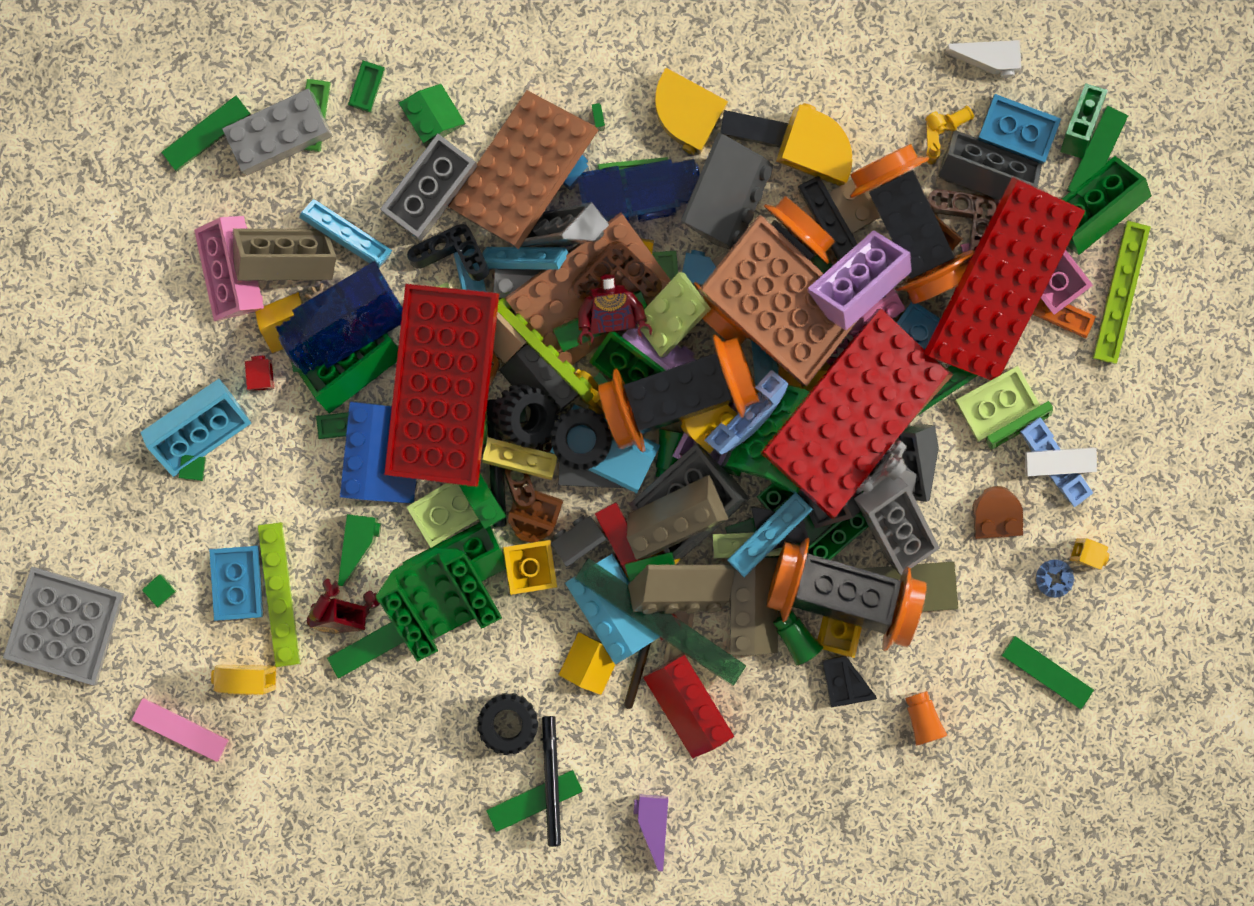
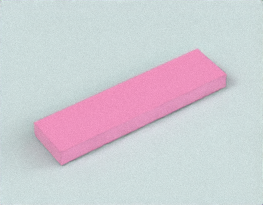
[132,698,229,762]

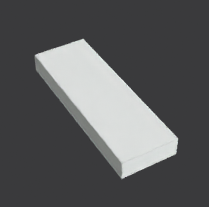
[1024,447,1097,476]

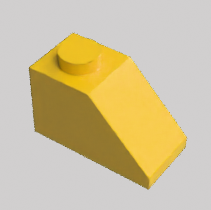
[1069,538,1109,570]

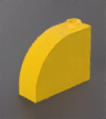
[655,68,728,155]
[776,103,852,186]
[211,664,276,695]

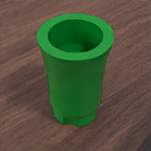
[656,429,683,477]
[773,611,823,666]

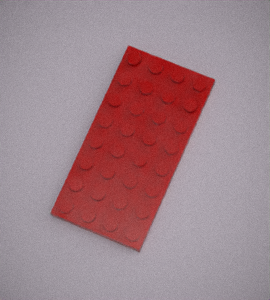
[924,177,1085,380]
[384,284,499,486]
[761,308,949,518]

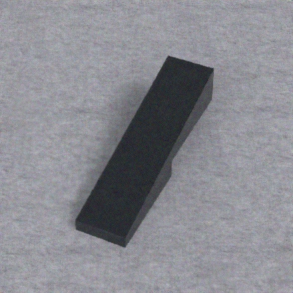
[720,110,788,148]

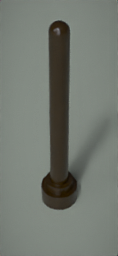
[624,642,652,709]

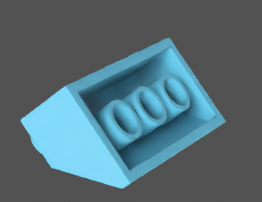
[140,379,252,477]
[551,404,660,493]
[565,554,662,664]

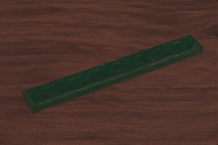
[574,558,746,686]

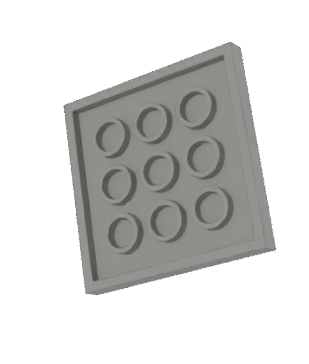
[3,567,124,686]

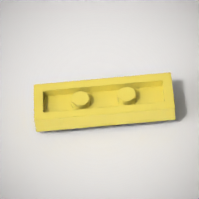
[482,438,557,480]

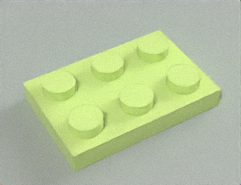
[637,272,711,357]
[954,366,1040,442]
[406,483,479,548]

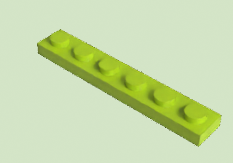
[1092,221,1151,364]
[498,297,594,403]
[258,522,300,667]

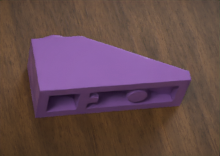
[633,794,668,871]

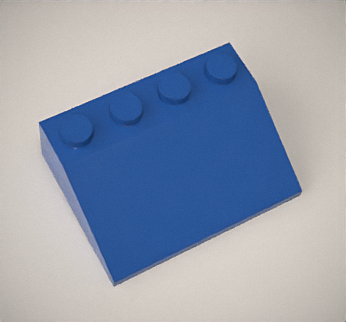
[340,401,417,503]

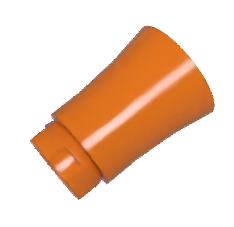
[905,691,948,746]

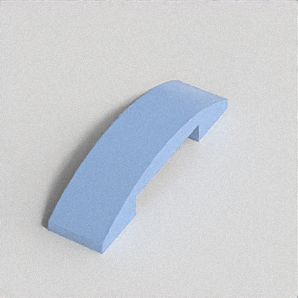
[705,370,788,455]
[1020,417,1093,507]

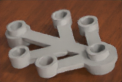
[855,440,907,494]

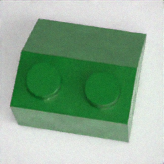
[399,84,466,148]

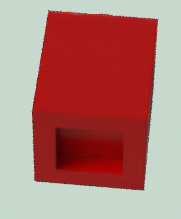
[245,355,274,391]

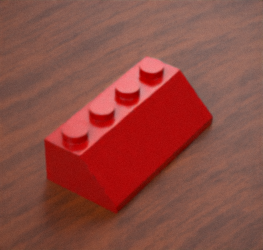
[643,653,735,759]

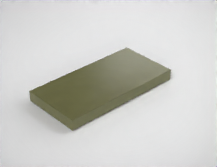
[859,561,958,612]

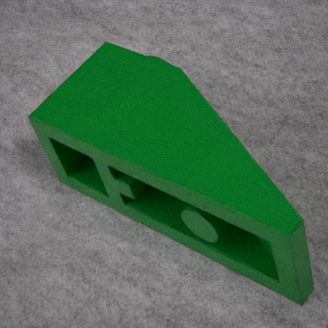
[1060,83,1108,159]
[459,473,507,529]
[338,514,381,586]

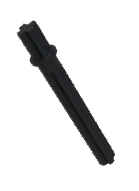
[486,399,507,527]
[540,716,561,847]

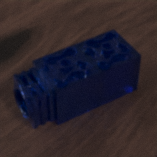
[577,159,700,223]
[275,261,403,375]

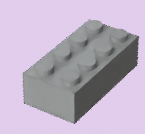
[222,89,333,176]
[380,134,477,242]
[854,477,940,575]

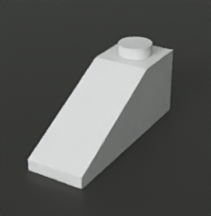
[945,40,1021,78]

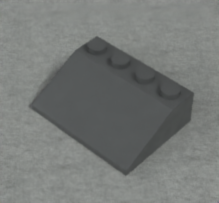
[681,133,774,250]
[629,444,750,560]

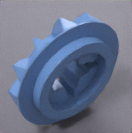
[1036,560,1075,598]

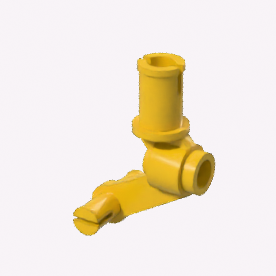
[925,105,974,165]

